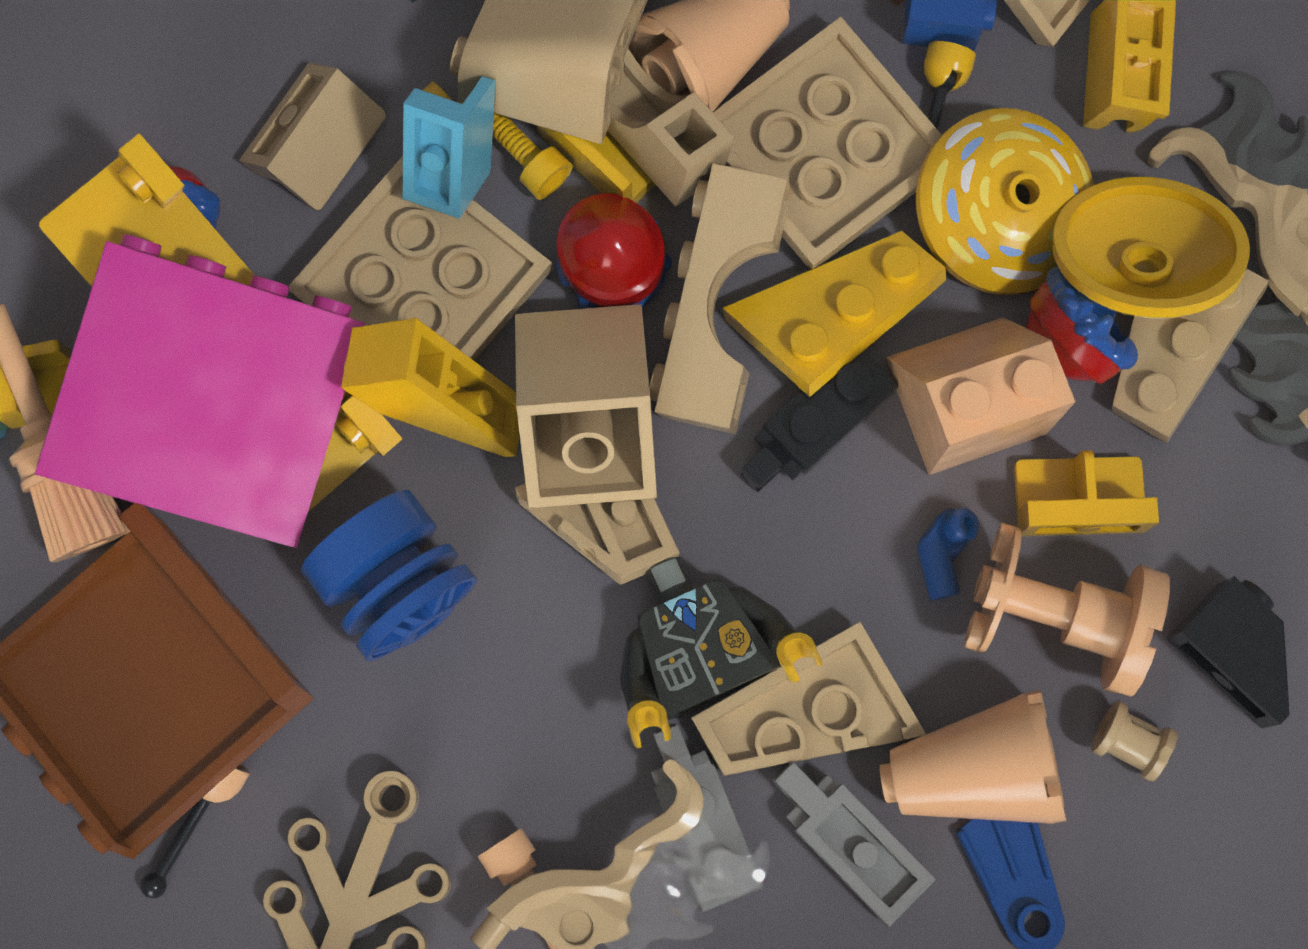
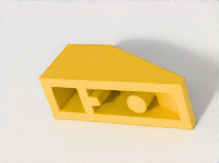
[341,318,520,457]

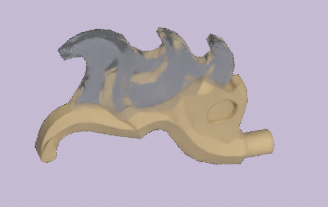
[470,759,770,949]

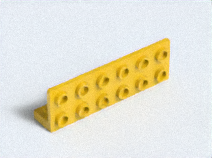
[39,133,403,512]

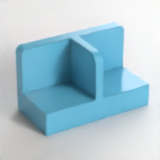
[402,76,496,219]

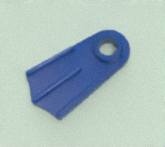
[955,819,1065,949]

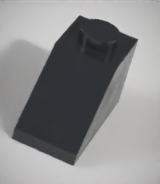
[1166,576,1290,729]

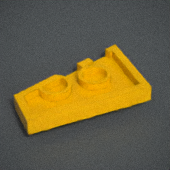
[723,231,946,397]

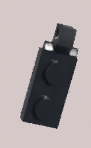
[741,351,898,492]

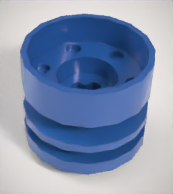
[300,490,478,662]

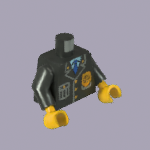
[620,557,823,748]

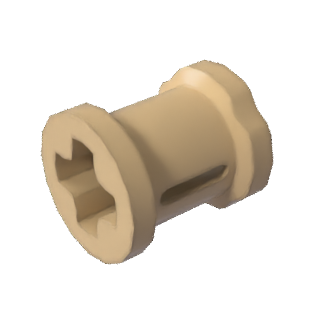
[1091,700,1178,782]

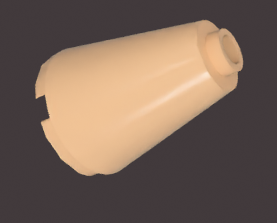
[628,0,790,112]
[880,689,1067,824]

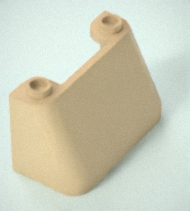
[450,0,648,145]

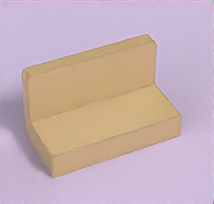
[239,63,386,210]

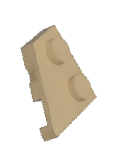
[515,483,680,585]

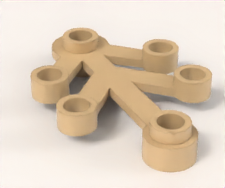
[263,771,451,949]

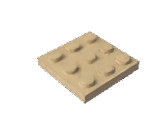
[713,17,941,270]
[289,156,553,361]

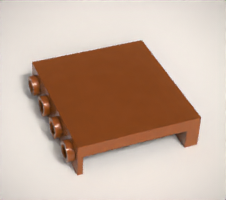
[0,503,314,860]

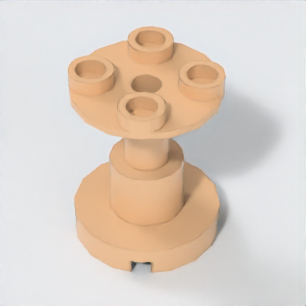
[963,523,1170,697]

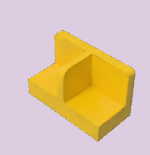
[1014,450,1159,536]

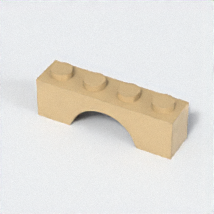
[607,48,735,207]
[649,163,792,435]

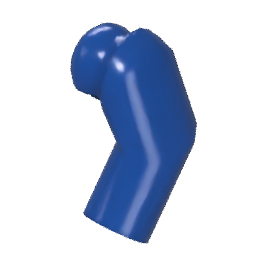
[917,507,979,601]

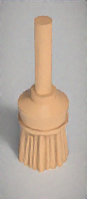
[0,304,131,563]

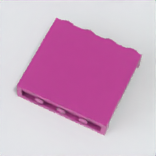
[35,234,366,548]

